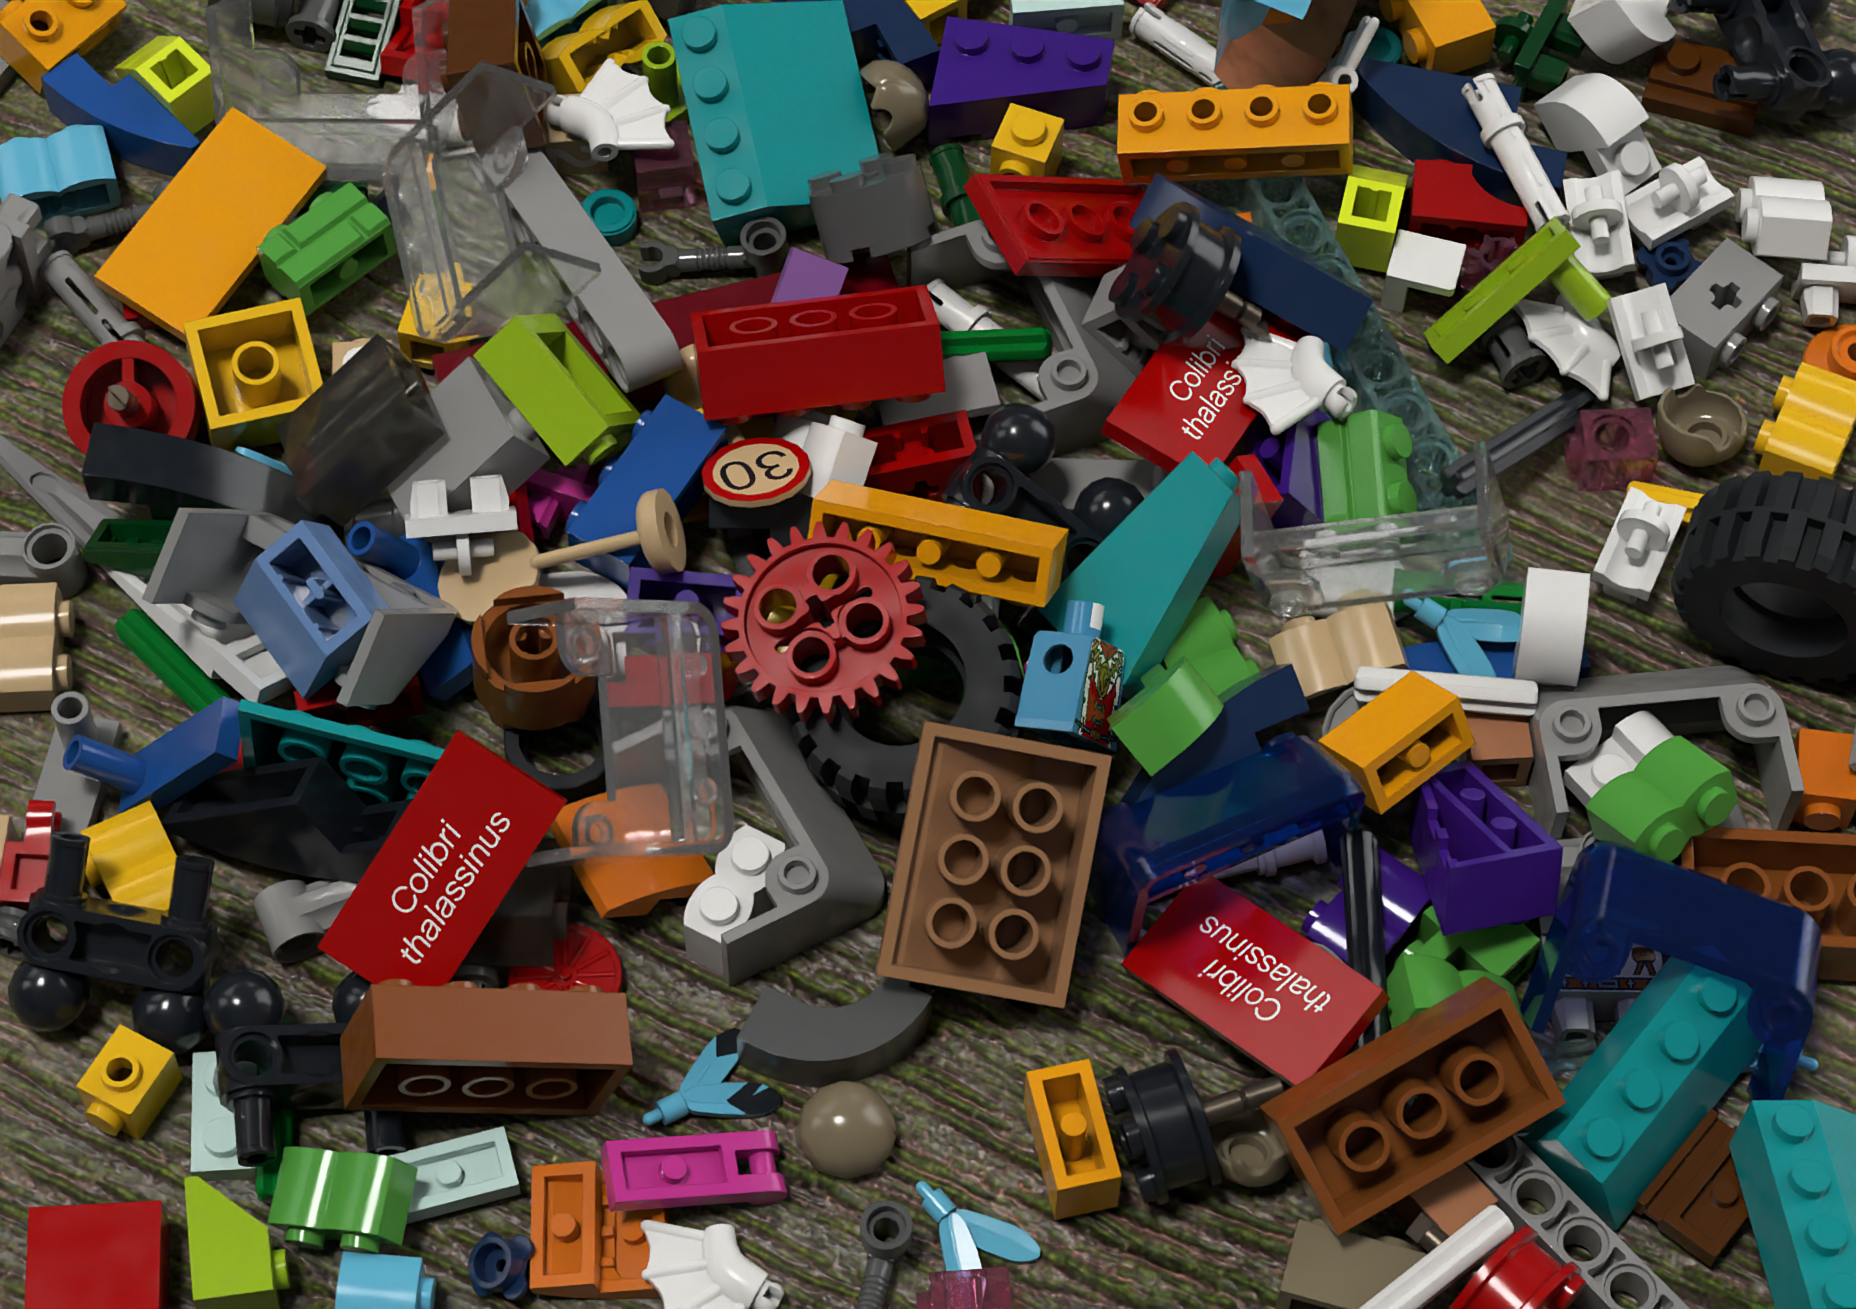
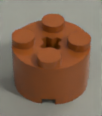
[471,586,597,731]

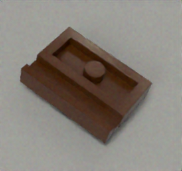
[1641,38,1758,137]
[1633,1108,1749,1267]

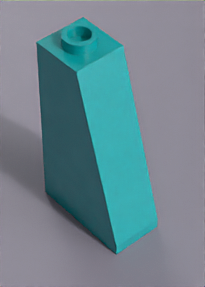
[1037,451,1249,700]

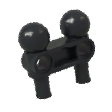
[1671,0,1856,123]
[941,403,1144,644]
[8,832,221,1055]
[203,968,406,1167]

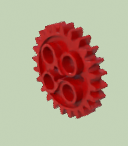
[721,521,928,723]

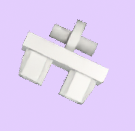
[1625,156,1735,250]
[1563,170,1636,280]
[1791,235,1856,328]
[1606,283,1695,401]
[405,474,518,576]
[1591,487,1687,604]

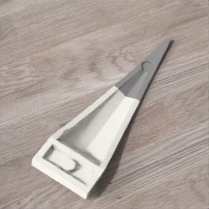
[0,435,295,704]

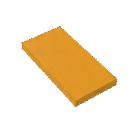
[94,107,327,343]

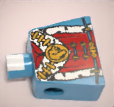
[1014,600,1125,752]

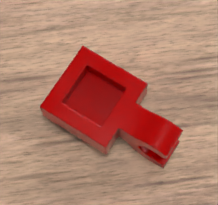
[0,800,62,910]

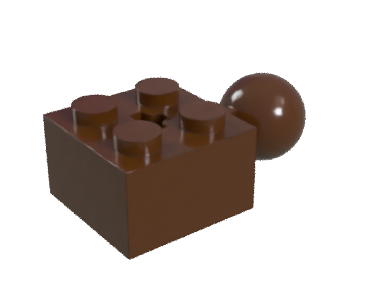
[439,0,548,158]

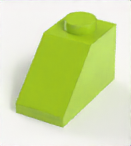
[184,1176,291,1309]

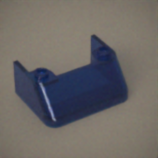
[1088,732,1367,958]
[1520,841,1822,1100]

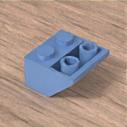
[233,520,391,699]

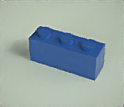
[565,394,728,590]

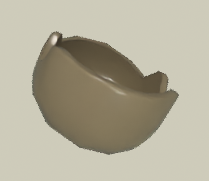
[860,60,929,151]
[1656,383,1748,467]
[795,1081,897,1180]
[1210,1109,1293,1187]

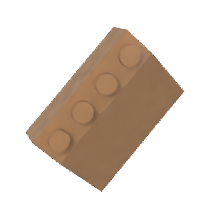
[875,720,1112,1008]

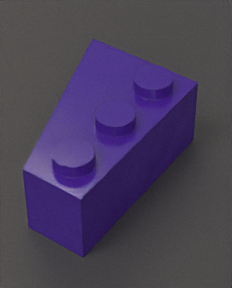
[928,16,1115,147]
[1409,761,1563,936]

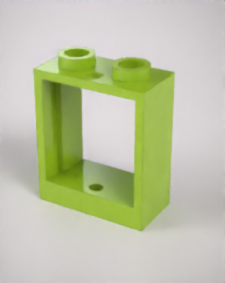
[473,313,641,466]

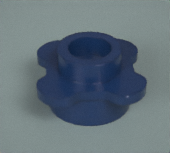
[1636,235,1702,294]
[468,1232,534,1301]

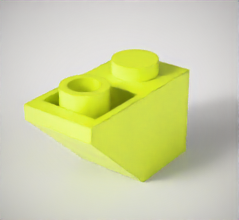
[114,36,228,135]
[1331,164,1409,273]

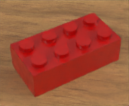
[690,285,946,425]

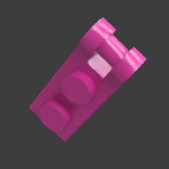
[600,1130,787,1212]

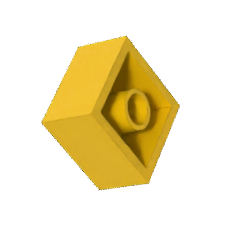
[183,297,330,452]

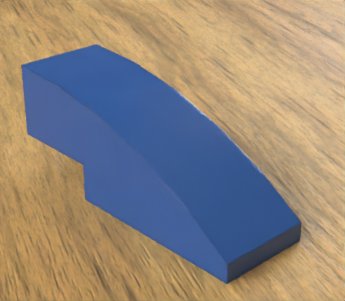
[40,53,201,177]

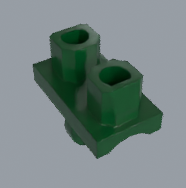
[1493,0,1586,103]

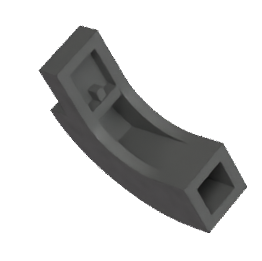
[737,977,935,1087]

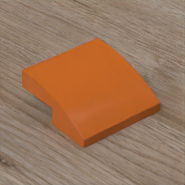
[550,784,714,919]
[529,1160,670,1299]

